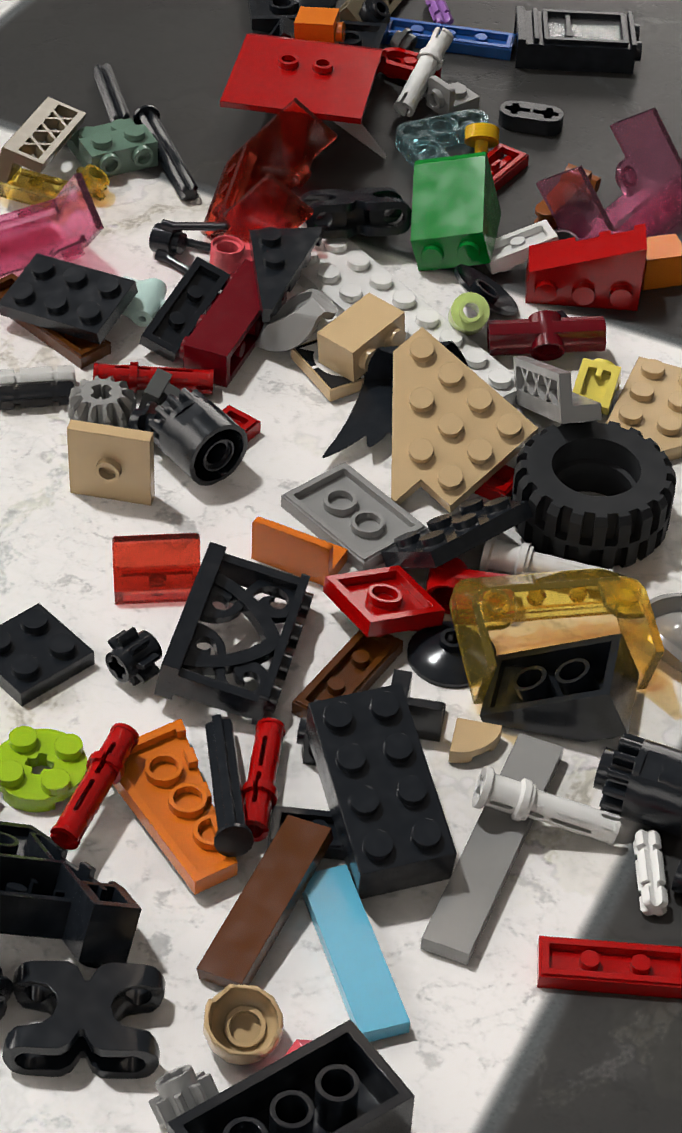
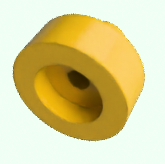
[464,123,500,153]

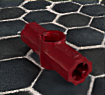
[487,310,606,361]

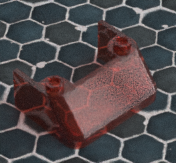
[201,98,338,243]

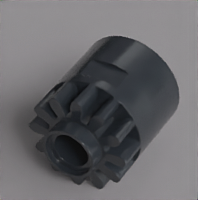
[148,388,248,486]
[593,732,682,836]

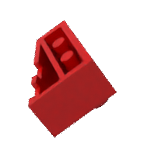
[525,223,647,311]

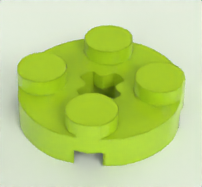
[0,726,87,813]

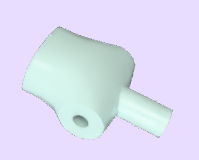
[122,276,167,327]

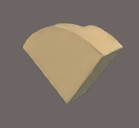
[448,718,503,763]

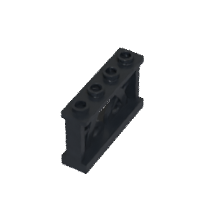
[154,542,314,725]

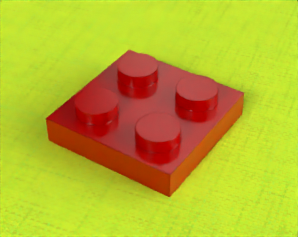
[323,565,445,638]

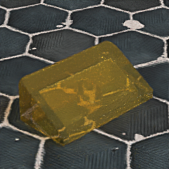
[0,168,78,214]

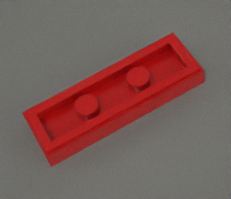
[537,936,682,999]

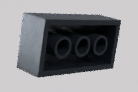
[306,683,457,899]
[167,1019,415,1133]

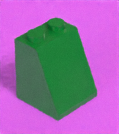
[411,152,501,271]

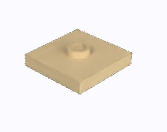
[67,419,155,506]

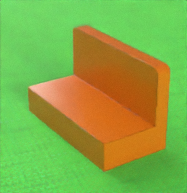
[251,517,348,586]

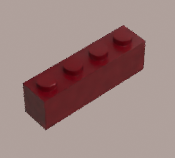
[179,259,287,388]

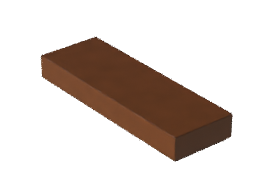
[291,629,403,718]

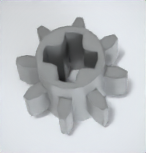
[149,1065,219,1128]

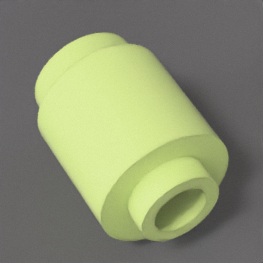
[448,292,490,336]

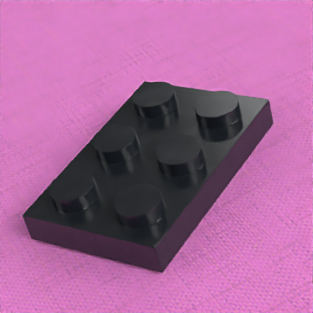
[0,253,138,344]
[381,496,533,568]

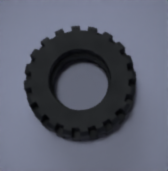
[511,420,676,569]

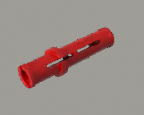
[93,362,214,395]
[242,717,286,842]
[50,723,139,850]

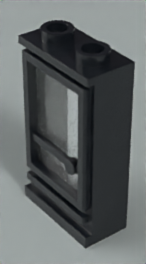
[513,6,642,74]

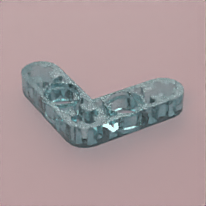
[395,109,489,169]

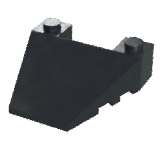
[0,821,142,969]

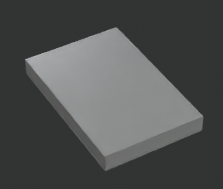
[281,462,427,571]

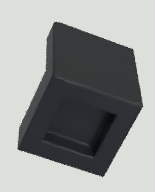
[391,669,446,742]

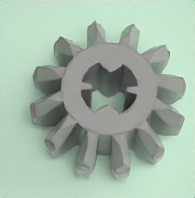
[67,375,136,428]

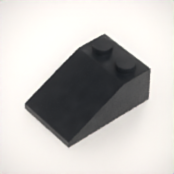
[479,633,639,742]

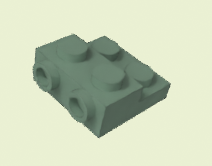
[67,118,158,181]

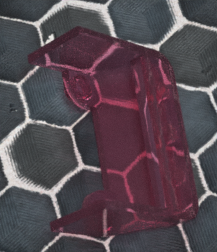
[536,107,682,241]
[0,172,104,277]

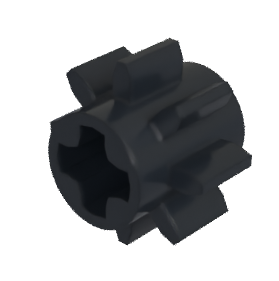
[105,627,162,686]

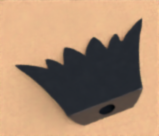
[322,341,468,458]

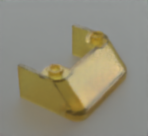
[449,568,665,704]

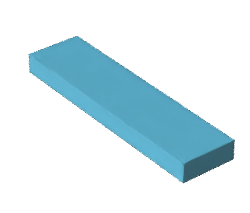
[302,864,410,1042]

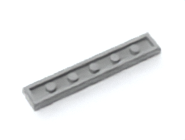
[420,733,564,965]

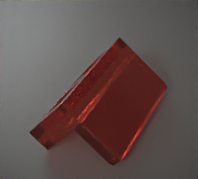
[112,533,201,605]

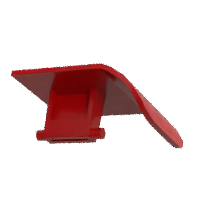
[220,33,387,165]

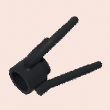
[149,219,228,273]

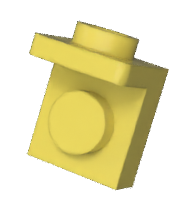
[572,358,621,415]

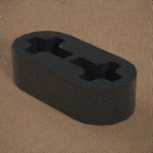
[498,100,564,136]

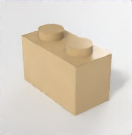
[317,293,406,382]

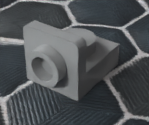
[426,75,480,120]

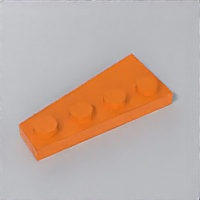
[113,719,238,895]

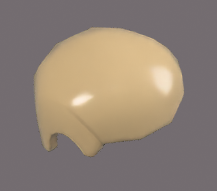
[203,984,284,1065]

